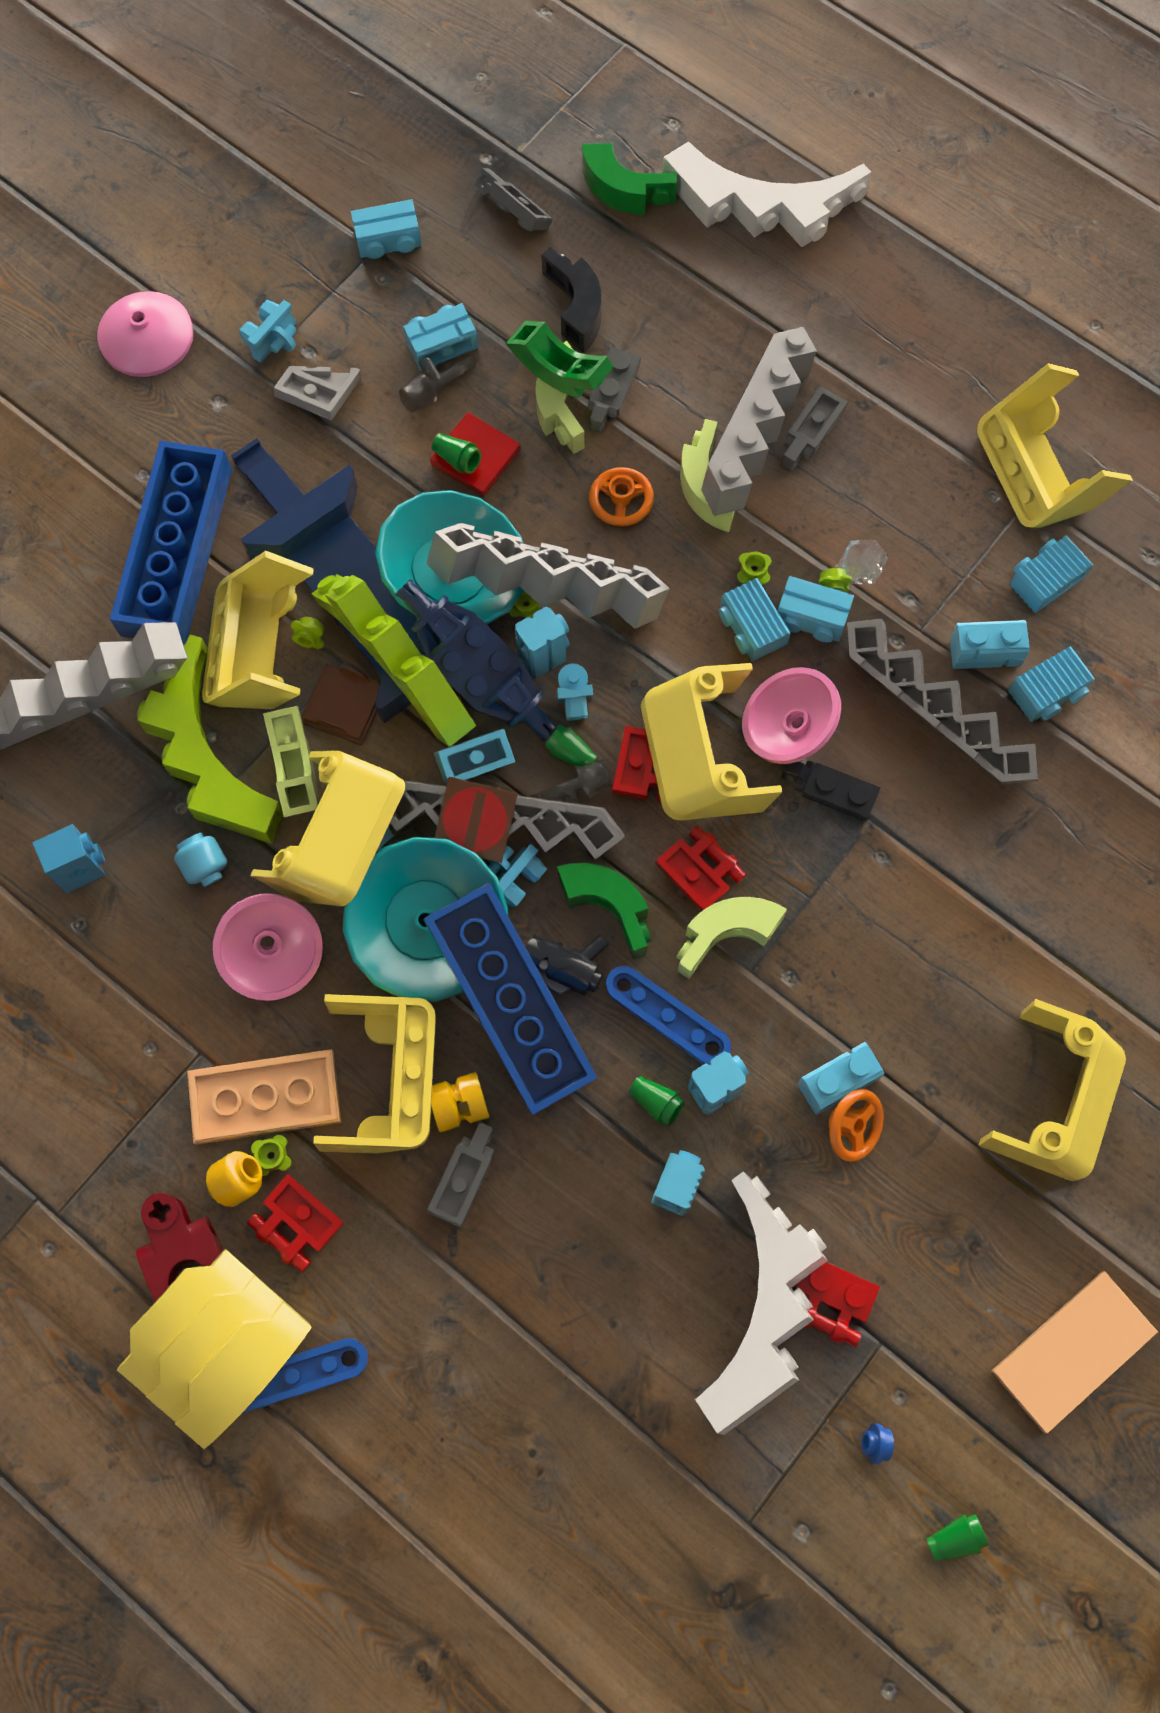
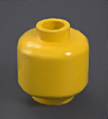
[206,1151,262,1207]

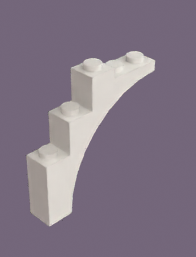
[663,142,871,247]
[695,1171,828,1435]

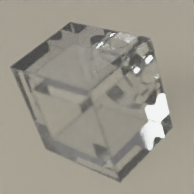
[836,539,890,584]

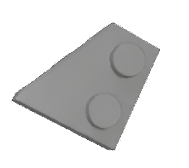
[274,366,361,421]

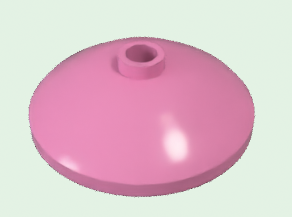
[97,291,193,377]
[742,667,841,764]
[213,894,323,1001]

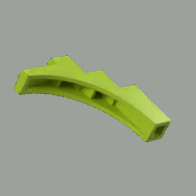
[311,574,476,747]
[137,634,284,844]

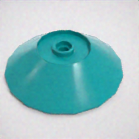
[375,490,524,624]
[342,837,508,1002]

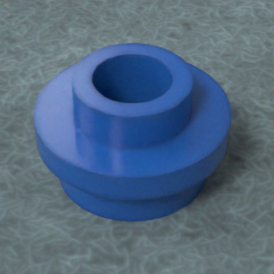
[861,1423,894,1465]

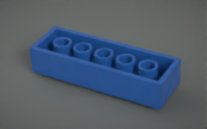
[110,440,232,644]
[424,883,597,1115]

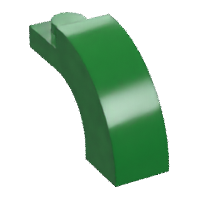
[582,143,677,215]
[506,320,614,398]
[557,863,651,959]

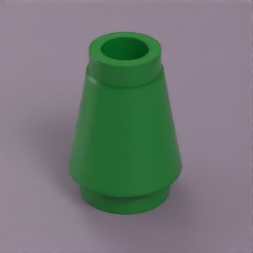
[431,433,482,474]
[545,724,598,772]
[628,1076,685,1126]
[926,1513,989,1562]

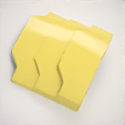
[117,1249,312,1449]

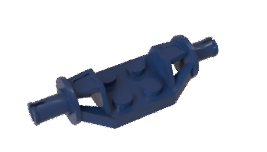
[395,578,558,742]

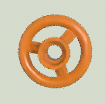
[589,467,654,527]
[829,1089,884,1162]

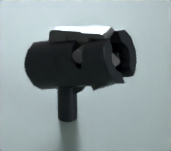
[526,935,609,996]

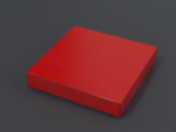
[430,412,521,497]

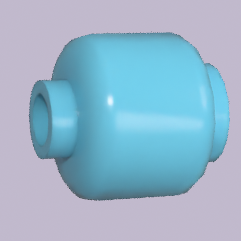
[174,833,227,887]

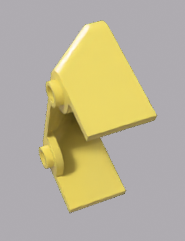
[977,363,1133,528]
[202,551,313,709]
[641,663,782,820]
[250,751,405,906]
[314,994,436,1153]
[978,999,1126,1181]

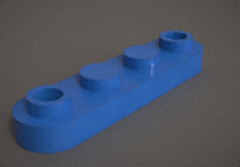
[606,966,731,1065]
[242,1338,369,1414]

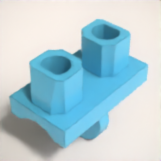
[239,300,297,363]
[557,663,593,721]
[487,844,547,908]

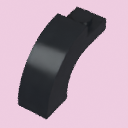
[541,247,601,353]

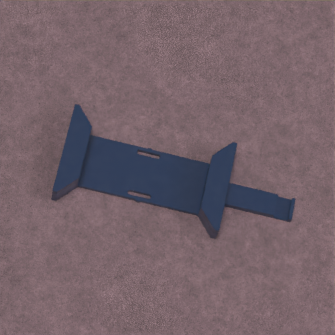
[231,438,440,723]

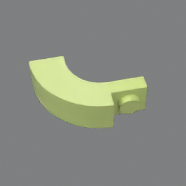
[536,341,585,454]
[680,419,735,532]
[263,706,319,817]
[676,897,787,979]

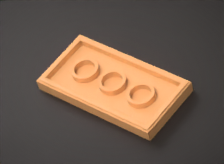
[187,1049,342,1145]
[991,1271,1158,1434]

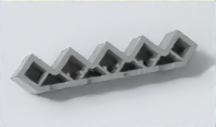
[701,327,817,516]
[426,523,670,629]
[847,619,1038,784]
[0,622,187,750]
[390,781,625,859]

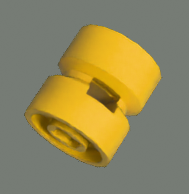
[431,1072,490,1133]

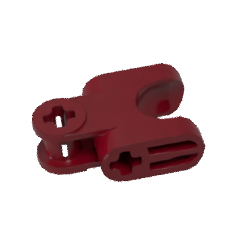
[136,1193,224,1303]

